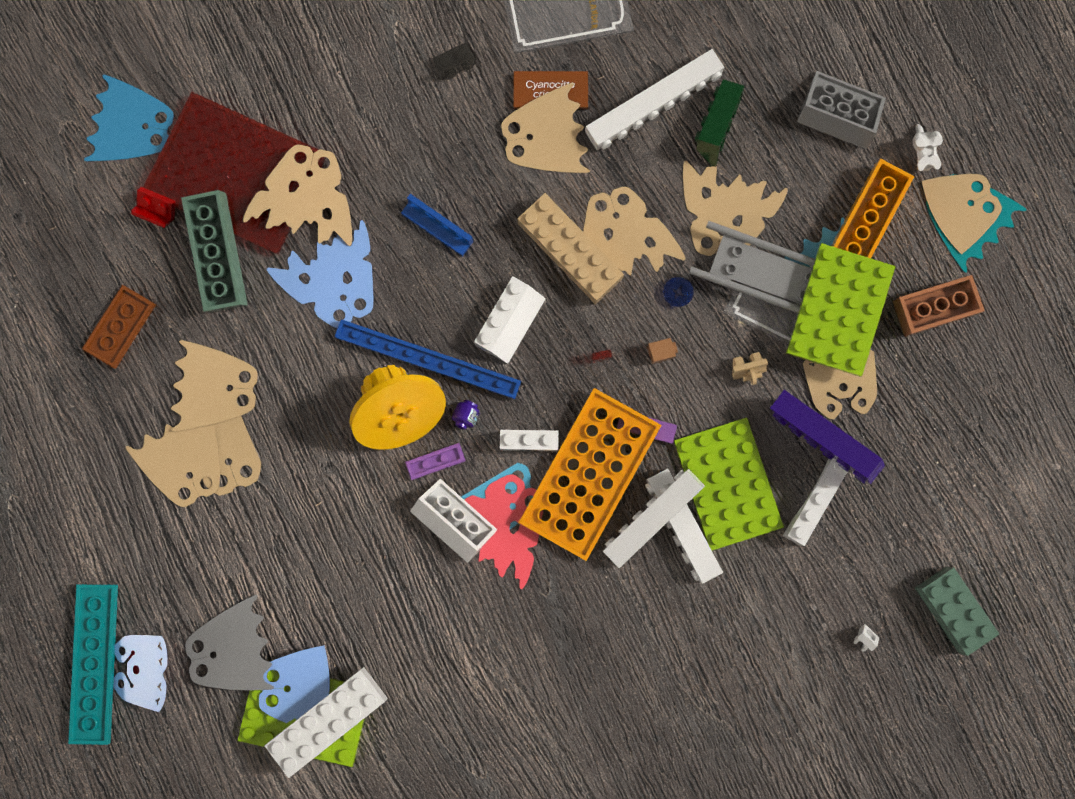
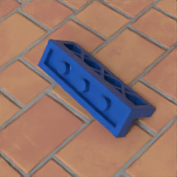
[401,194,473,257]

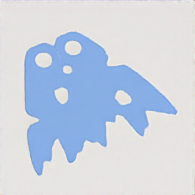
[267,220,373,328]

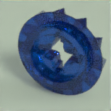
[663,277,694,307]

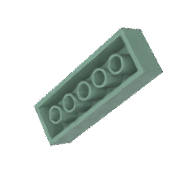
[181,190,248,312]

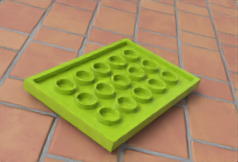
[786,243,896,377]
[674,418,784,550]
[237,669,364,767]

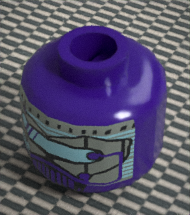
[452,400,480,430]

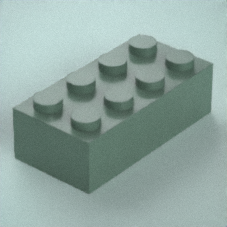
[915,567,999,656]

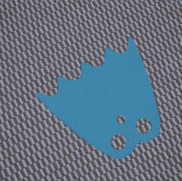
[84,75,174,161]

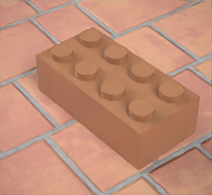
[892,275,985,337]

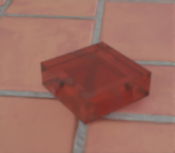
[591,350,612,363]

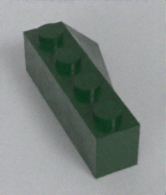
[695,79,744,167]

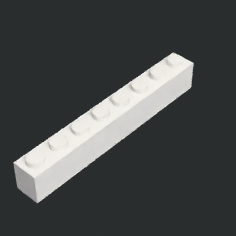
[585,49,724,150]

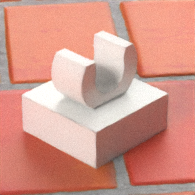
[854,624,879,652]

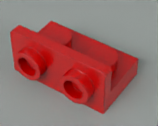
[131,187,176,228]

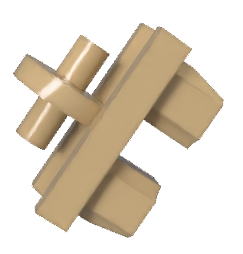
[732,352,768,385]

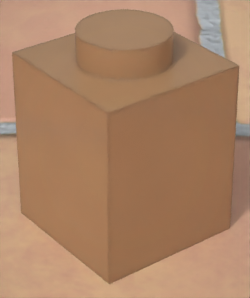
[647,338,678,364]

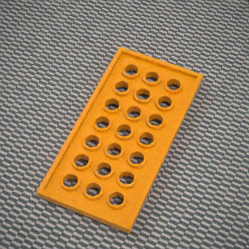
[519,388,662,561]

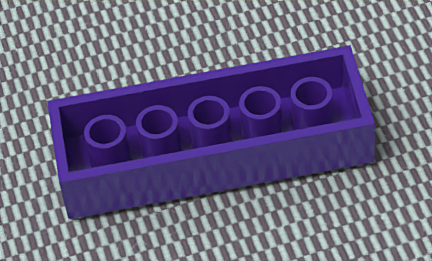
[770,390,885,484]

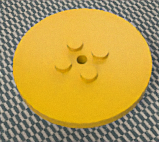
[350,365,446,450]

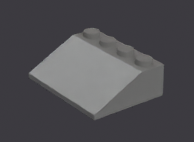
[797,71,886,149]

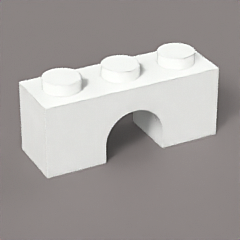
[500,430,558,451]

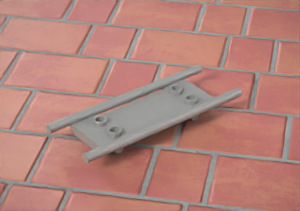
[689,221,815,313]

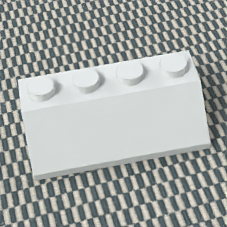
[474,276,546,364]
[410,479,497,563]

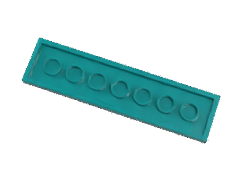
[68,584,118,745]

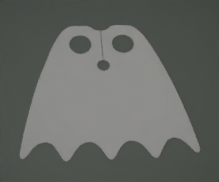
[185,595,274,690]

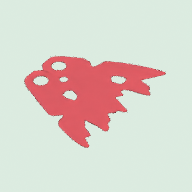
[464,474,543,589]

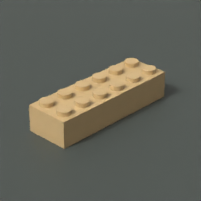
[517,193,624,305]

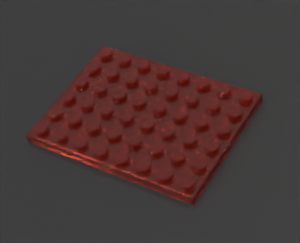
[143,92,326,255]

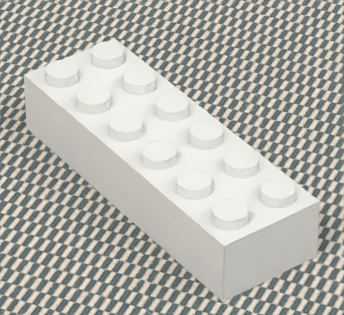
[265,667,388,778]

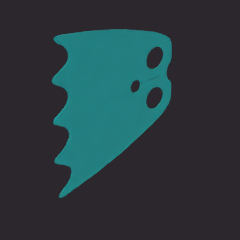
[926,174,1027,273]

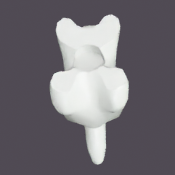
[912,124,943,172]

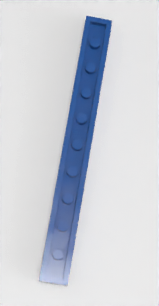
[335,319,521,399]

